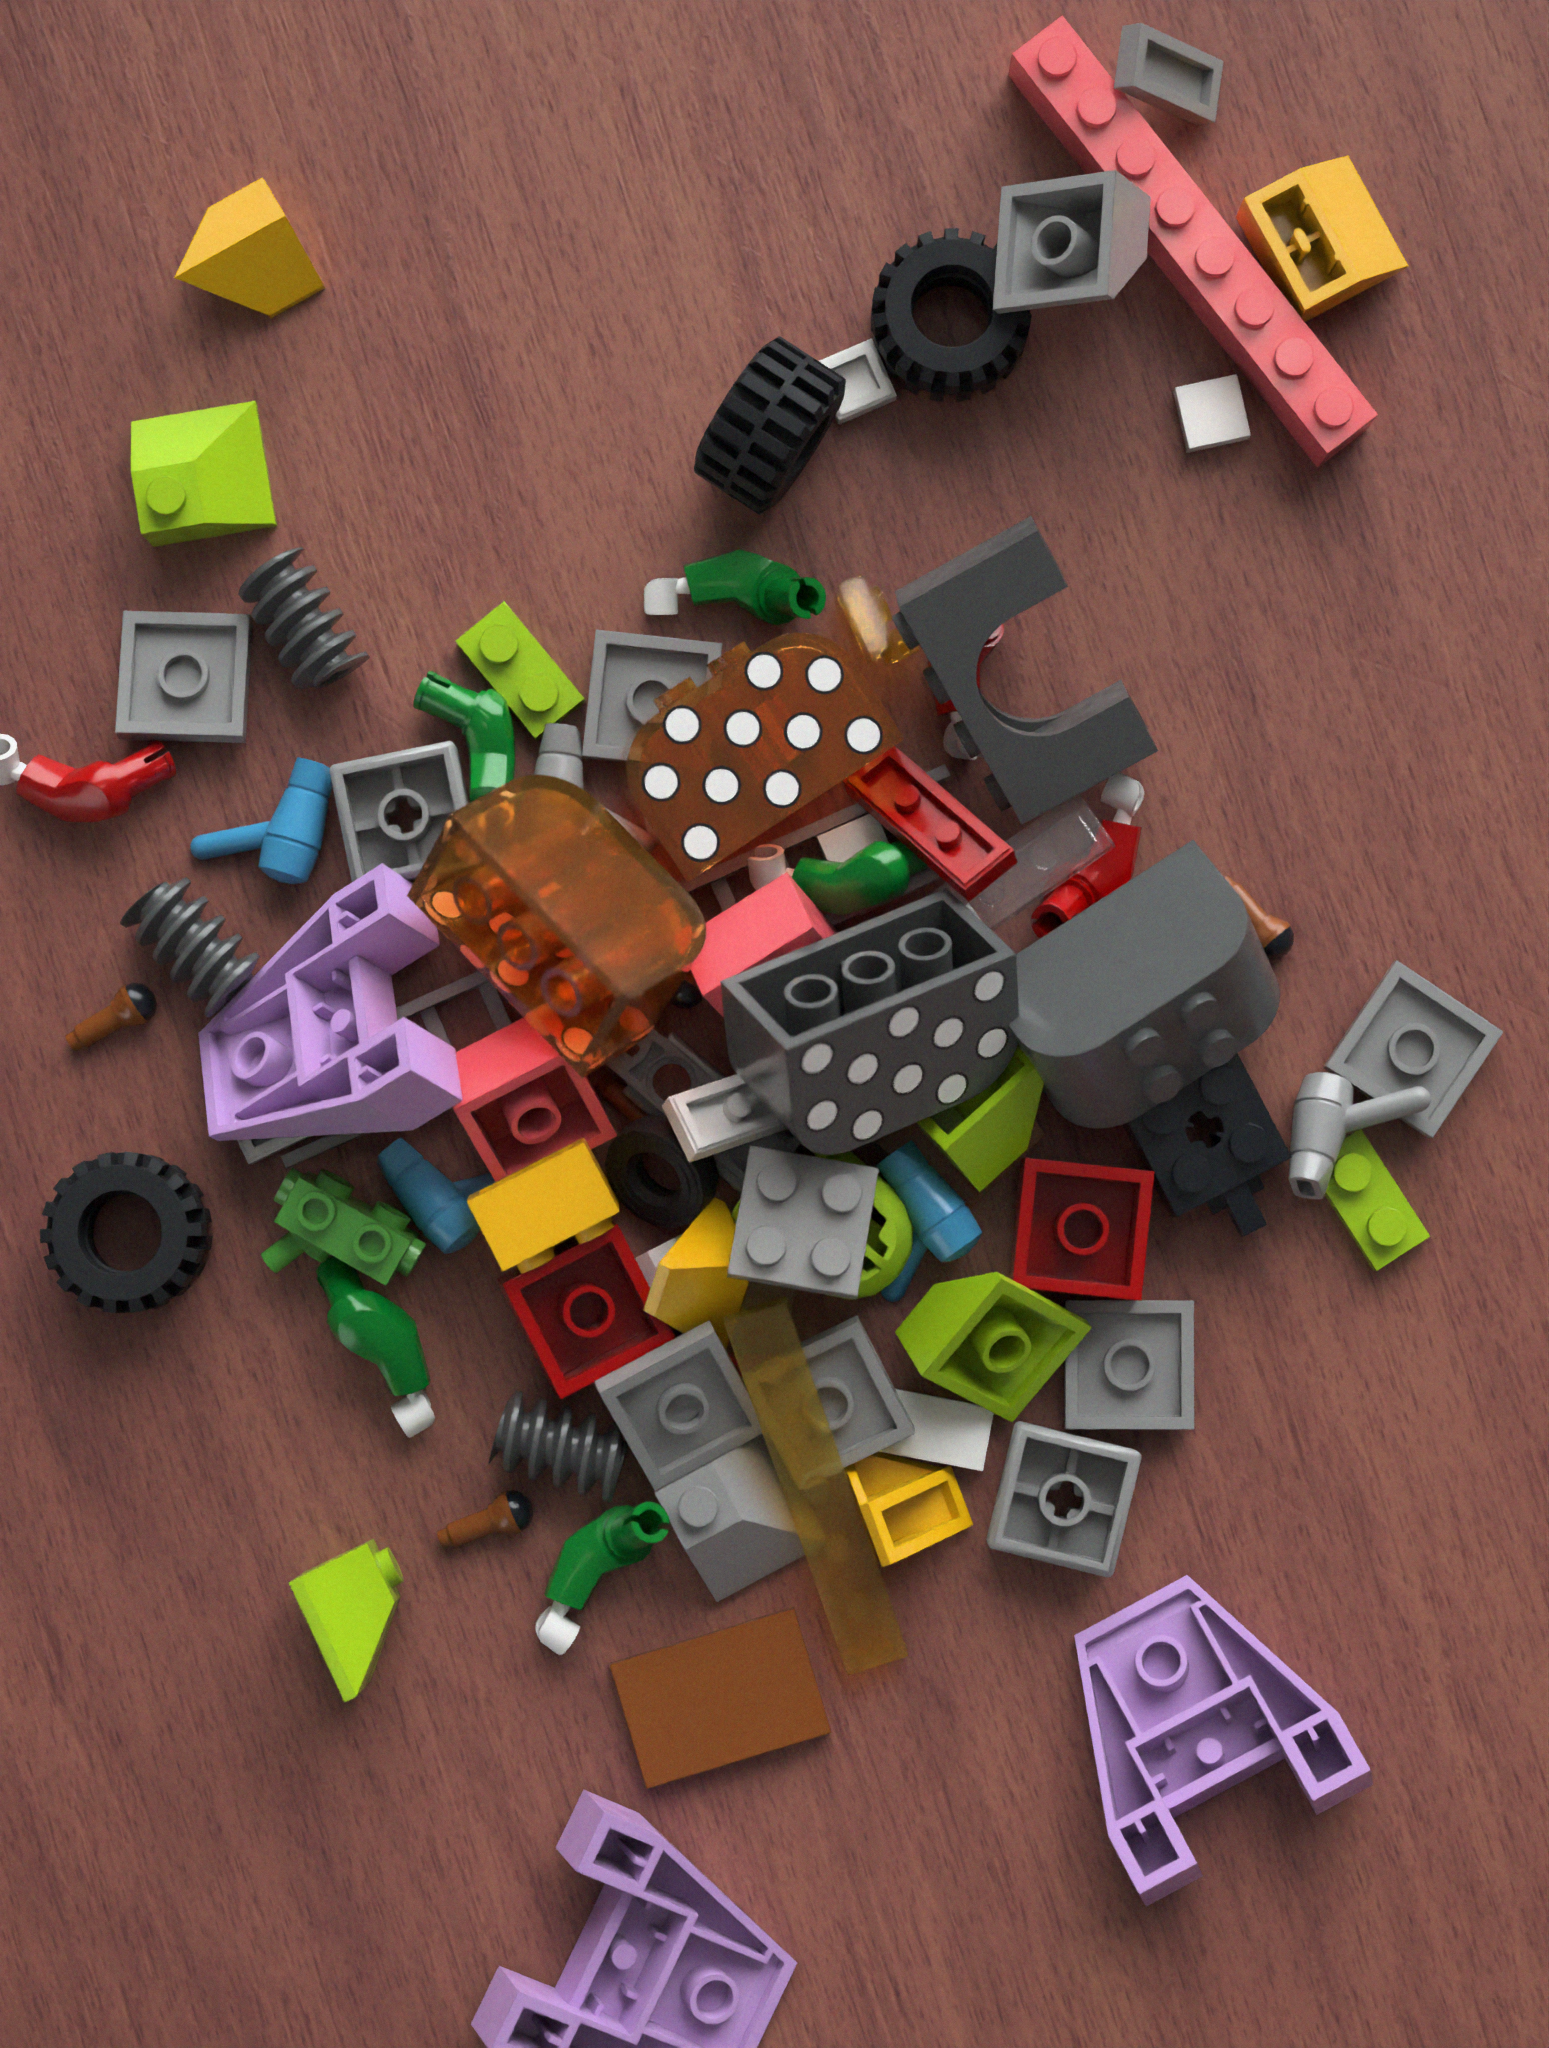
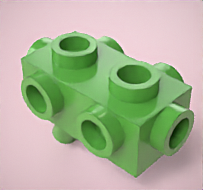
[261,1168,427,1286]

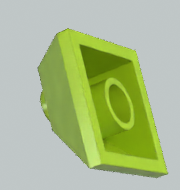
[131,401,277,547]
[915,1045,1044,1192]
[895,1272,1092,1422]
[289,1539,404,1702]

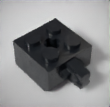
[1122,1053,1292,1237]

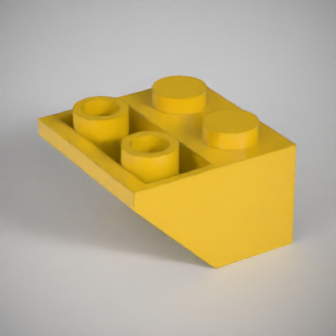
[1236,156,1408,322]
[467,1137,620,1273]

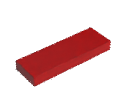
[843,743,1018,902]

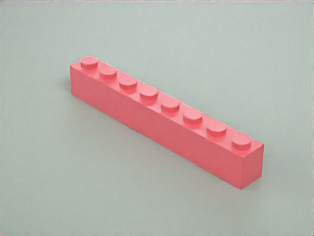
[1008,15,1378,468]

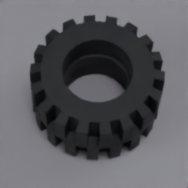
[871,228,1032,402]
[694,337,846,515]
[40,1152,213,1314]

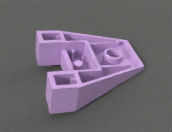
[198,863,463,1141]
[1074,1575,1373,1907]
[471,1789,797,2048]

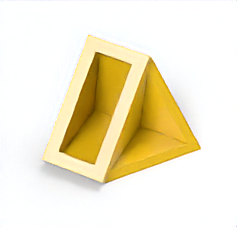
[174,177,325,318]
[643,1197,749,1349]
[845,1451,973,1567]

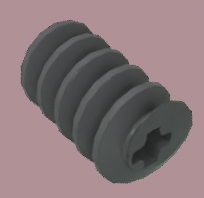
[238,547,370,689]
[120,877,260,1018]
[488,1390,629,1503]

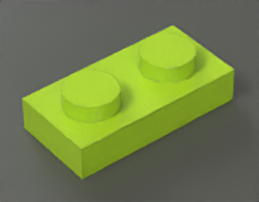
[455,601,586,741]
[1325,1129,1430,1271]

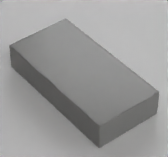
[1114,23,1223,125]

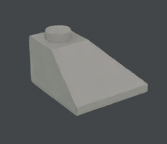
[993,170,1151,314]
[655,1430,830,1602]

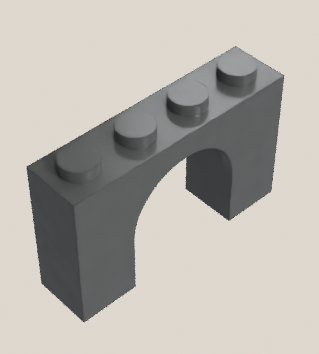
[891,516,1158,825]

